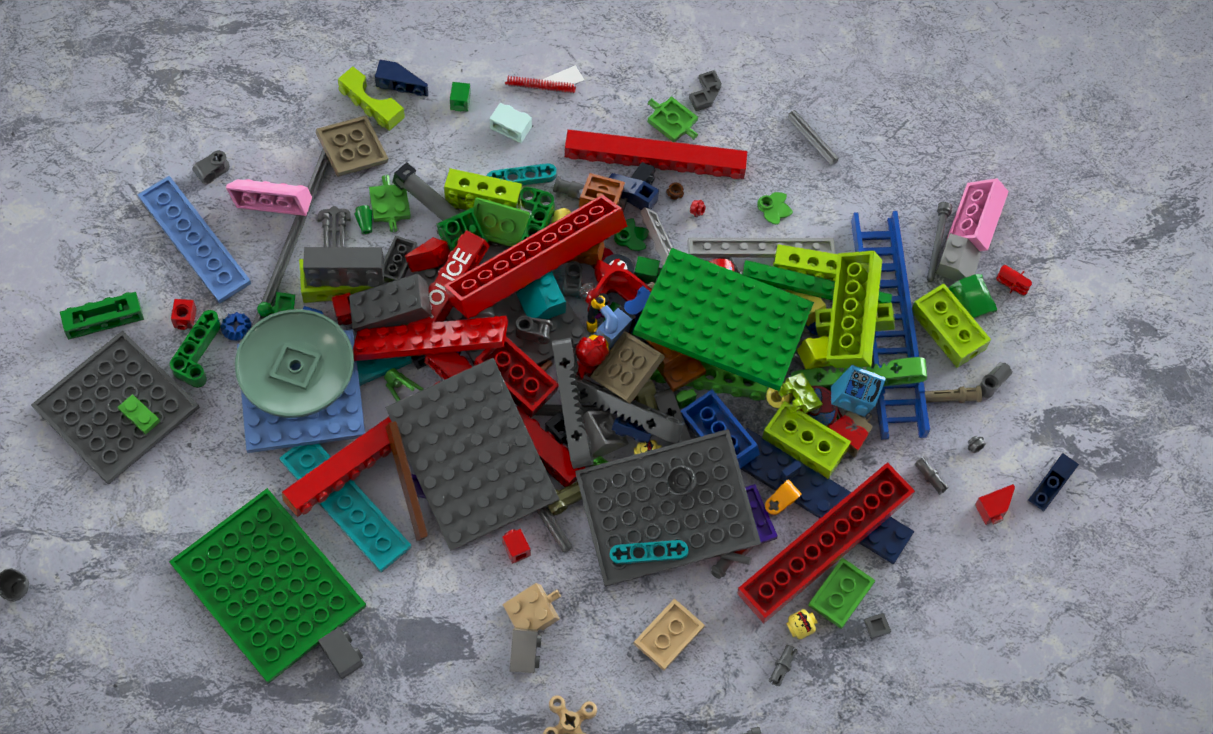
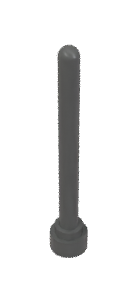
[927,202,953,282]

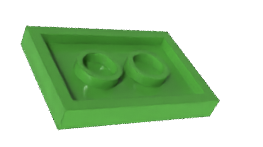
[473,197,530,247]
[808,558,876,629]

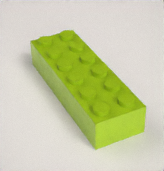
[826,251,882,368]

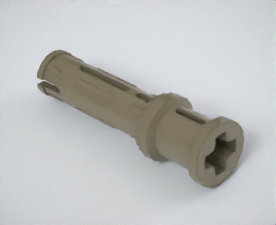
[925,385,982,403]

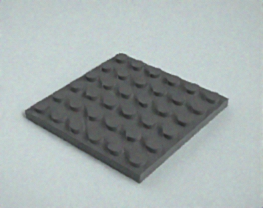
[31,330,200,485]

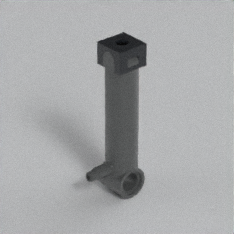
[392,162,461,234]

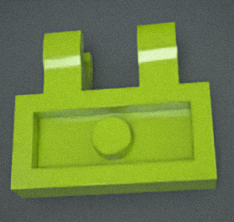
[778,373,822,413]

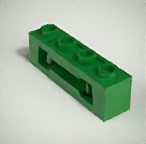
[60,292,144,340]

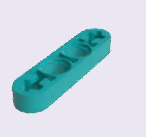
[486,163,557,186]
[609,540,689,564]

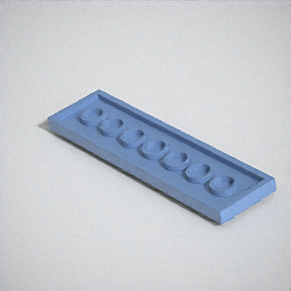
[137,176,251,304]

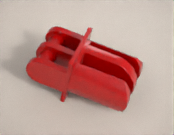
[996,265,1032,296]

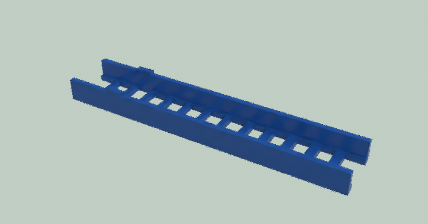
[851,211,930,440]

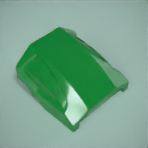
[436,208,488,252]
[948,274,997,318]

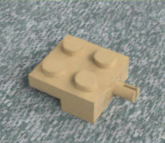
[502,583,561,631]

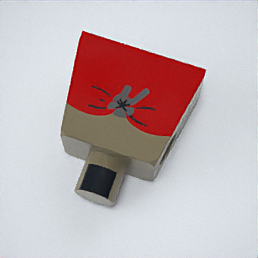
[829,411,872,458]

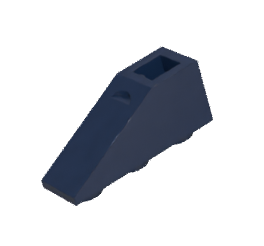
[375,59,429,96]
[609,173,659,210]
[1028,453,1079,512]

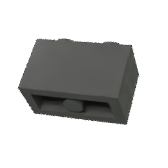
[318,627,363,679]
[509,628,542,673]

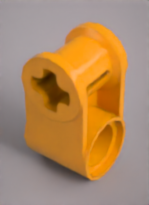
[765,479,802,515]

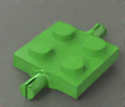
[647,96,698,142]
[369,175,411,232]

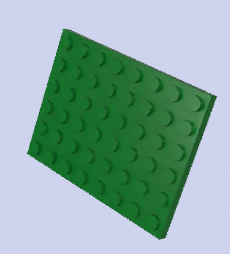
[633,248,814,391]
[169,488,367,684]

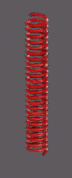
[505,75,576,94]

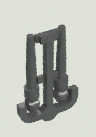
[318,206,351,247]

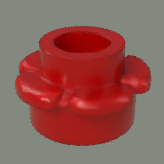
[690,200,706,217]

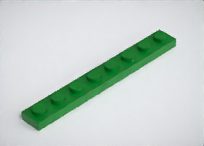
[742,260,892,304]

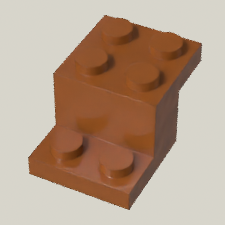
[579,173,625,240]
[645,339,706,392]

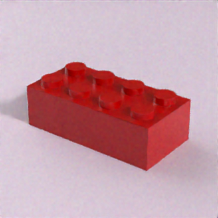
[474,337,559,418]

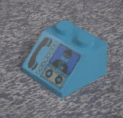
[831,365,885,417]

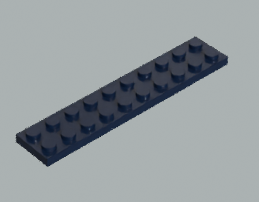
[740,428,915,565]

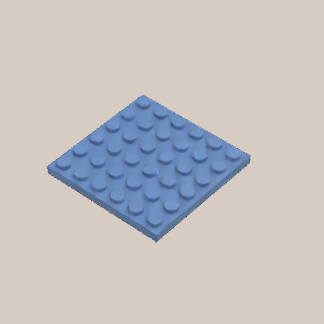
[237,329,365,453]

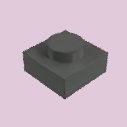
[864,613,891,639]

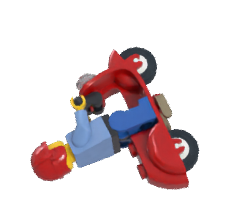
[575,254,655,367]

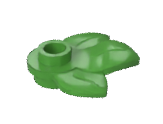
[757,192,793,225]

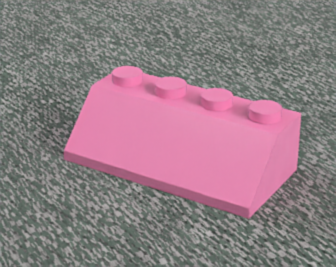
[946,178,1009,251]
[226,179,312,216]

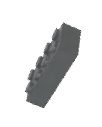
[384,235,418,283]

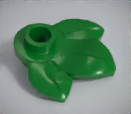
[614,218,649,251]

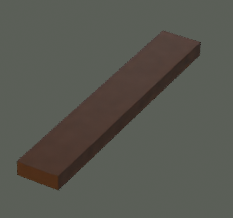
[385,421,428,541]

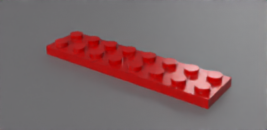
[353,316,508,361]

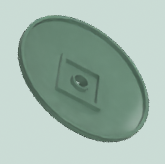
[235,309,354,418]

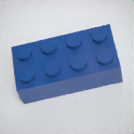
[681,389,760,468]

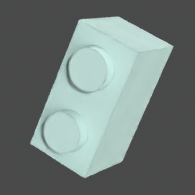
[489,103,532,143]

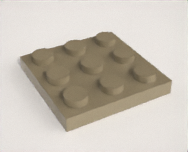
[316,115,388,177]
[590,331,665,404]

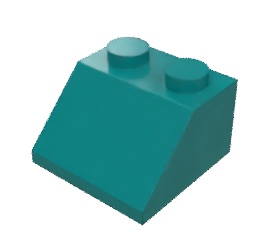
[517,271,566,319]

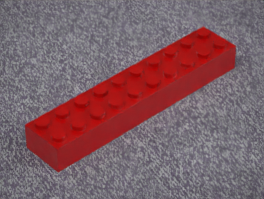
[444,195,627,319]
[737,462,915,624]

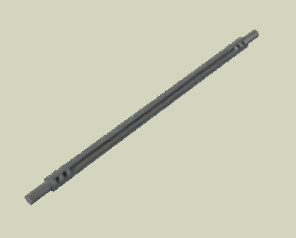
[251,149,329,328]

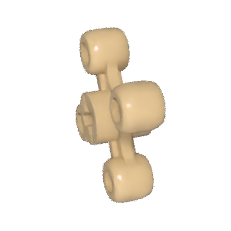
[543,695,597,734]

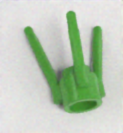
[384,368,424,402]

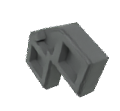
[689,70,722,111]

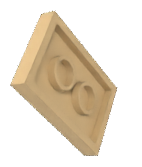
[634,599,705,671]

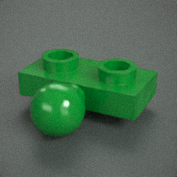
[257,292,296,317]

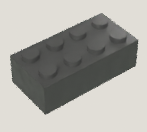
[303,247,385,287]
[349,273,432,332]

